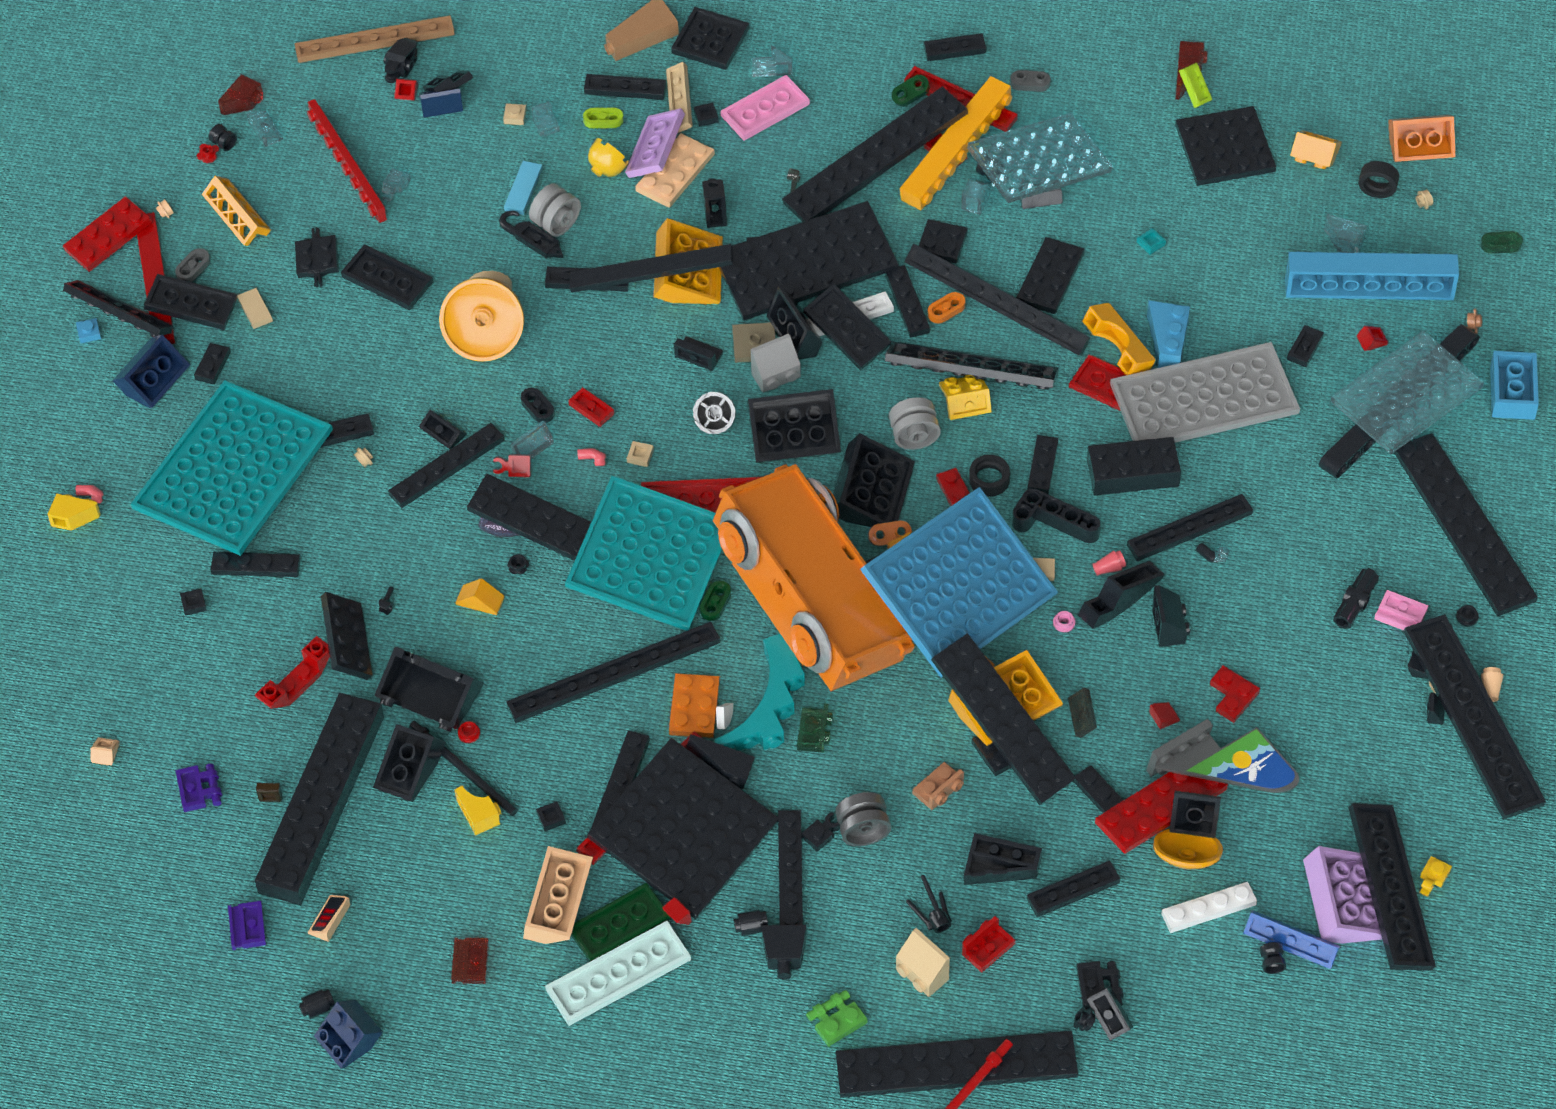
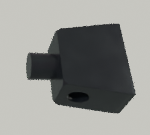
[702,178,727,228]
[762,925,806,980]

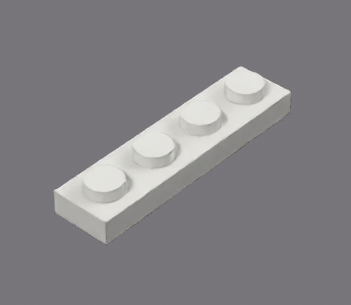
[808,291,894,336]
[1161,882,1257,933]

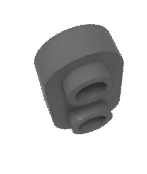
[1010,70,1051,92]
[175,248,210,282]

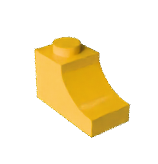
[454,786,502,836]

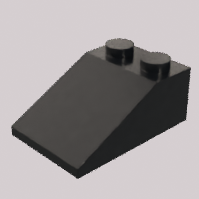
[373,724,446,802]

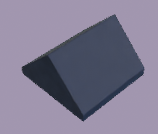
[419,87,463,118]

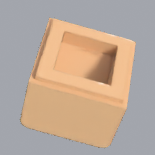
[91,737,119,765]

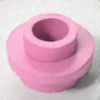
[1053,611,1075,632]

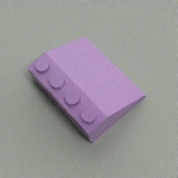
[1303,846,1382,944]

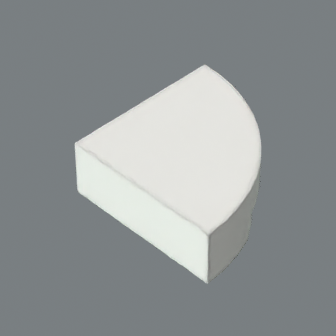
[716,703,733,729]

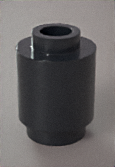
[733,909,768,936]
[298,989,335,1019]

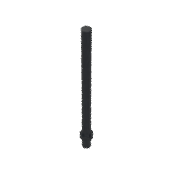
[409,720,518,816]

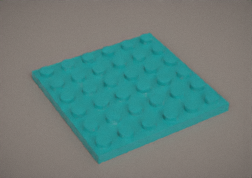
[565,476,722,631]

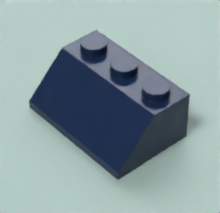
[113,335,190,408]

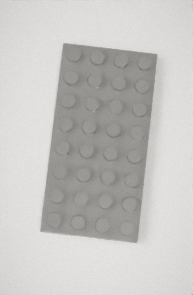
[1110,342,1300,443]

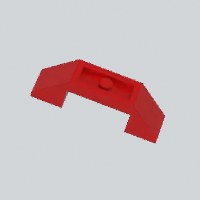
[255,636,330,709]

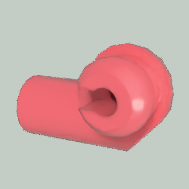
[577,448,606,466]
[76,485,104,503]

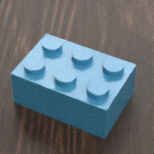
[1490,351,1539,420]

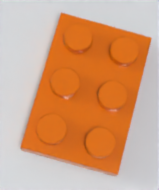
[669,674,720,738]

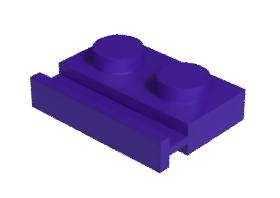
[228,901,266,950]

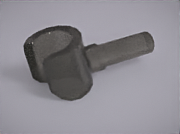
[787,168,800,193]

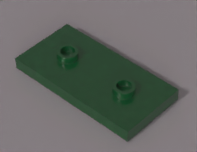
[571,883,671,962]

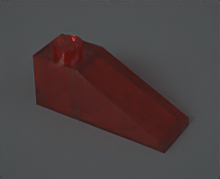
[1175,41,1207,100]

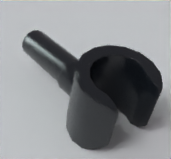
[379,586,394,615]

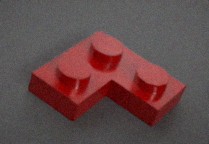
[1210,665,1260,723]

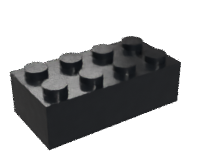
[1087,437,1181,496]

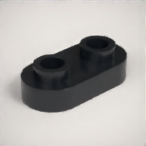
[521,387,554,423]

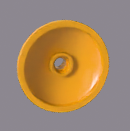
[1153,829,1223,870]

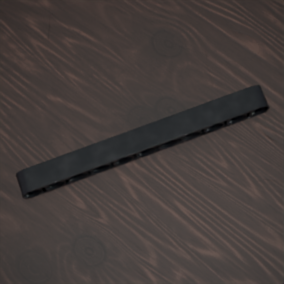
[1319,324,1480,479]

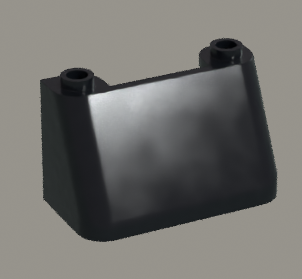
[374,646,484,732]

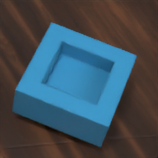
[76,318,101,344]

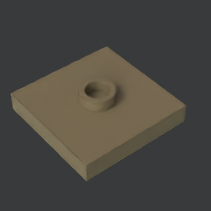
[732,322,775,363]

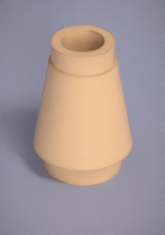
[1481,667,1503,702]

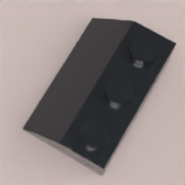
[767,286,822,360]

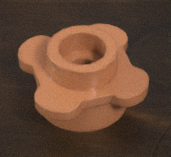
[1467,308,1482,334]

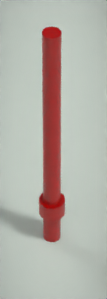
[945,1039,1013,1109]

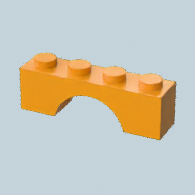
[1082,303,1156,375]

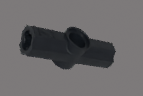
[1333,568,1379,629]

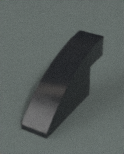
[1078,561,1165,629]

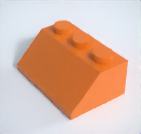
[1388,115,1456,162]

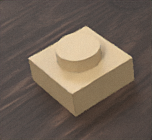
[503,104,526,125]
[627,441,654,467]

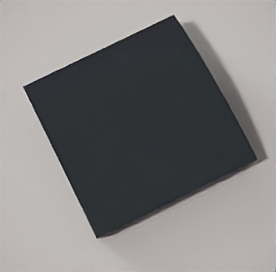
[422,70,474,92]

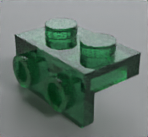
[797,703,833,753]

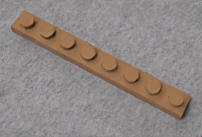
[294,15,455,63]

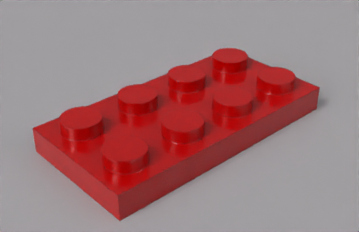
[63,196,152,272]

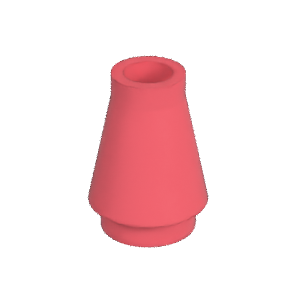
[1092,550,1126,576]

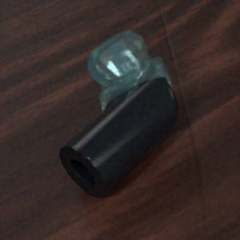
[1196,543,1230,562]

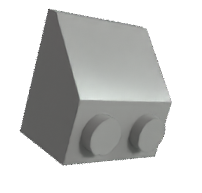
[750,334,801,393]

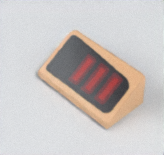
[308,895,351,942]

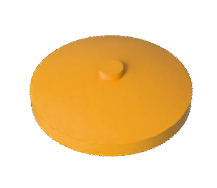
[439,277,524,361]

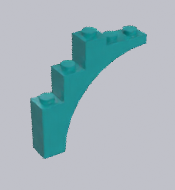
[714,634,805,751]

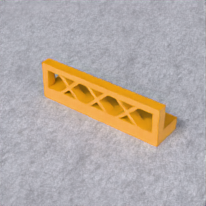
[202,176,271,246]

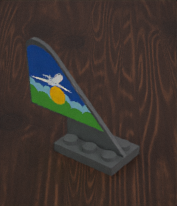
[1146,719,1299,793]

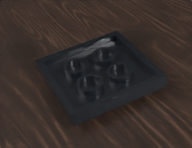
[671,7,750,70]

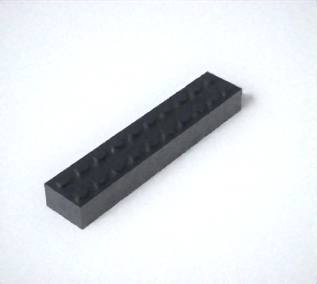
[255,692,384,905]

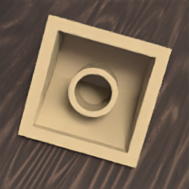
[896,928,950,997]

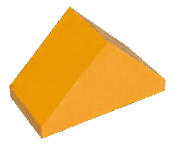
[455,578,504,615]

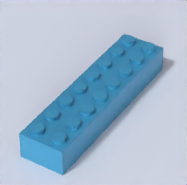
[1285,251,1459,300]

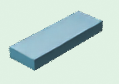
[504,161,543,215]

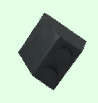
[1152,585,1190,647]

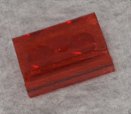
[451,938,489,984]

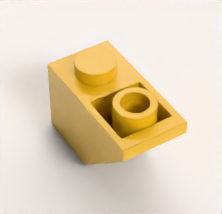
[47,494,101,531]

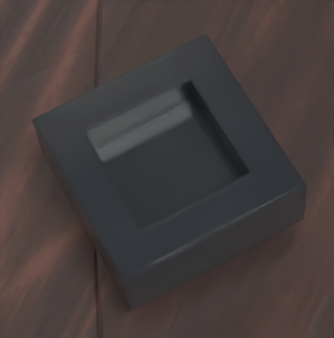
[694,103,718,127]
[180,588,207,616]
[536,801,566,832]

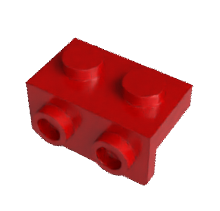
[962,916,1015,973]

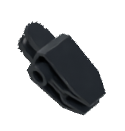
[384,38,418,83]

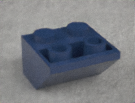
[314,999,383,1069]

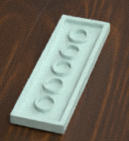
[545,921,691,1026]

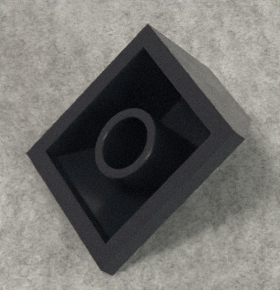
[1169,791,1221,838]

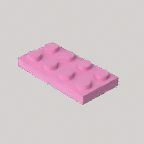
[721,75,810,141]

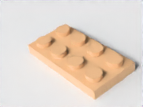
[635,133,715,208]

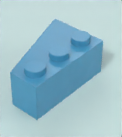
[1147,300,1190,368]

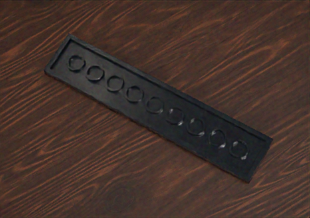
[782,86,968,222]
[1393,433,1538,617]
[1404,614,1546,820]
[836,1031,1078,1098]

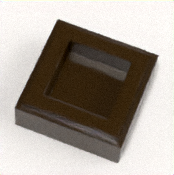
[256,783,282,802]

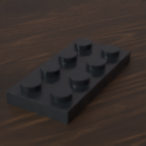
[1016,237,1085,314]
[341,244,433,311]
[144,274,237,330]
[803,284,892,371]
[321,592,373,680]

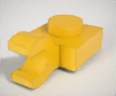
[1419,856,1452,897]

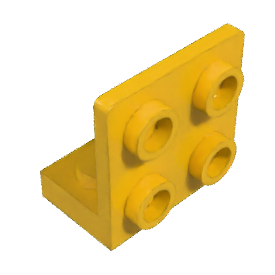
[939,374,992,420]

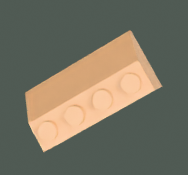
[523,846,593,944]

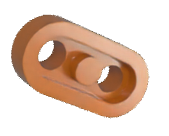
[928,292,965,324]
[868,521,912,546]

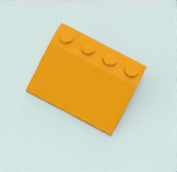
[653,218,723,304]
[948,650,1063,746]

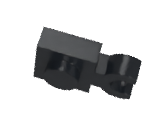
[801,812,840,852]

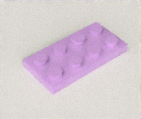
[625,108,685,178]

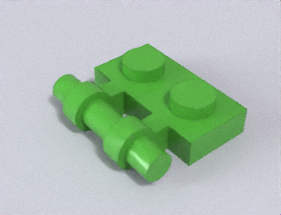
[806,990,867,1047]

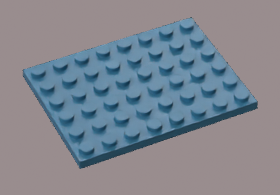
[860,487,1058,678]

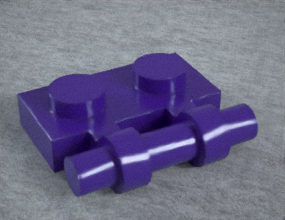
[175,763,222,812]

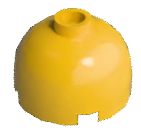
[588,138,629,177]

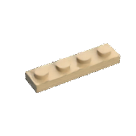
[666,62,693,134]

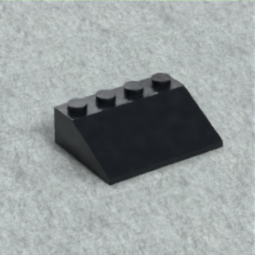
[747,389,841,463]
[833,433,915,527]

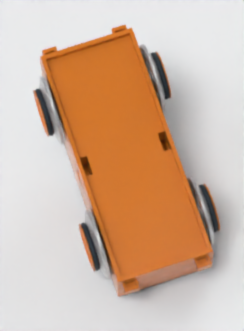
[713,464,915,691]

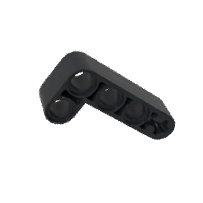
[1012,489,1101,543]

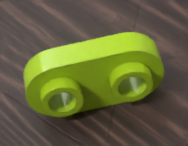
[583,108,624,128]

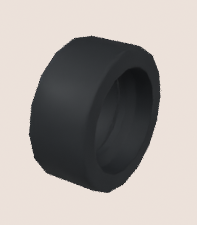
[1358,161,1400,198]
[969,454,1010,497]

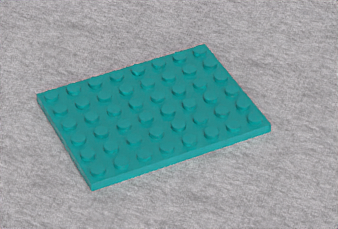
[131,380,333,556]

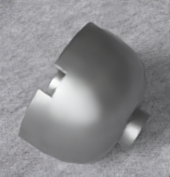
[693,392,736,434]

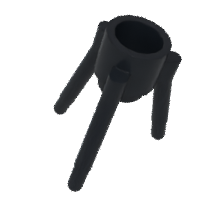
[906,875,952,933]

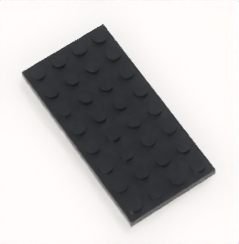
[719,201,899,321]

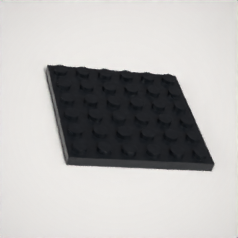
[587,738,779,919]

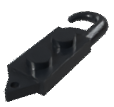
[499,211,563,259]

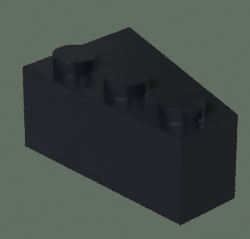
[964,833,1042,885]

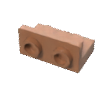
[912,762,964,810]

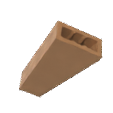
[604,0,679,61]

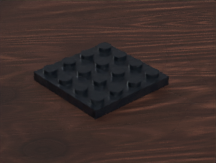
[1175,106,1276,186]

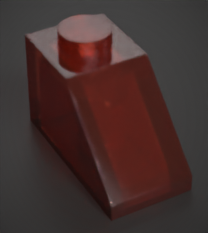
[218,74,264,115]

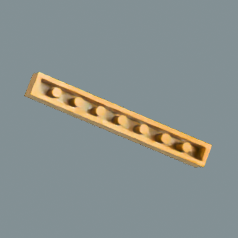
[900,76,1012,210]

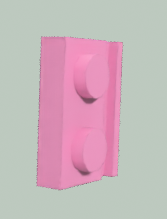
[1375,590,1428,630]

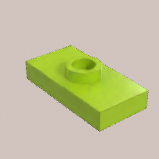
[1179,63,1212,108]

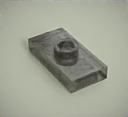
[1068,688,1097,738]

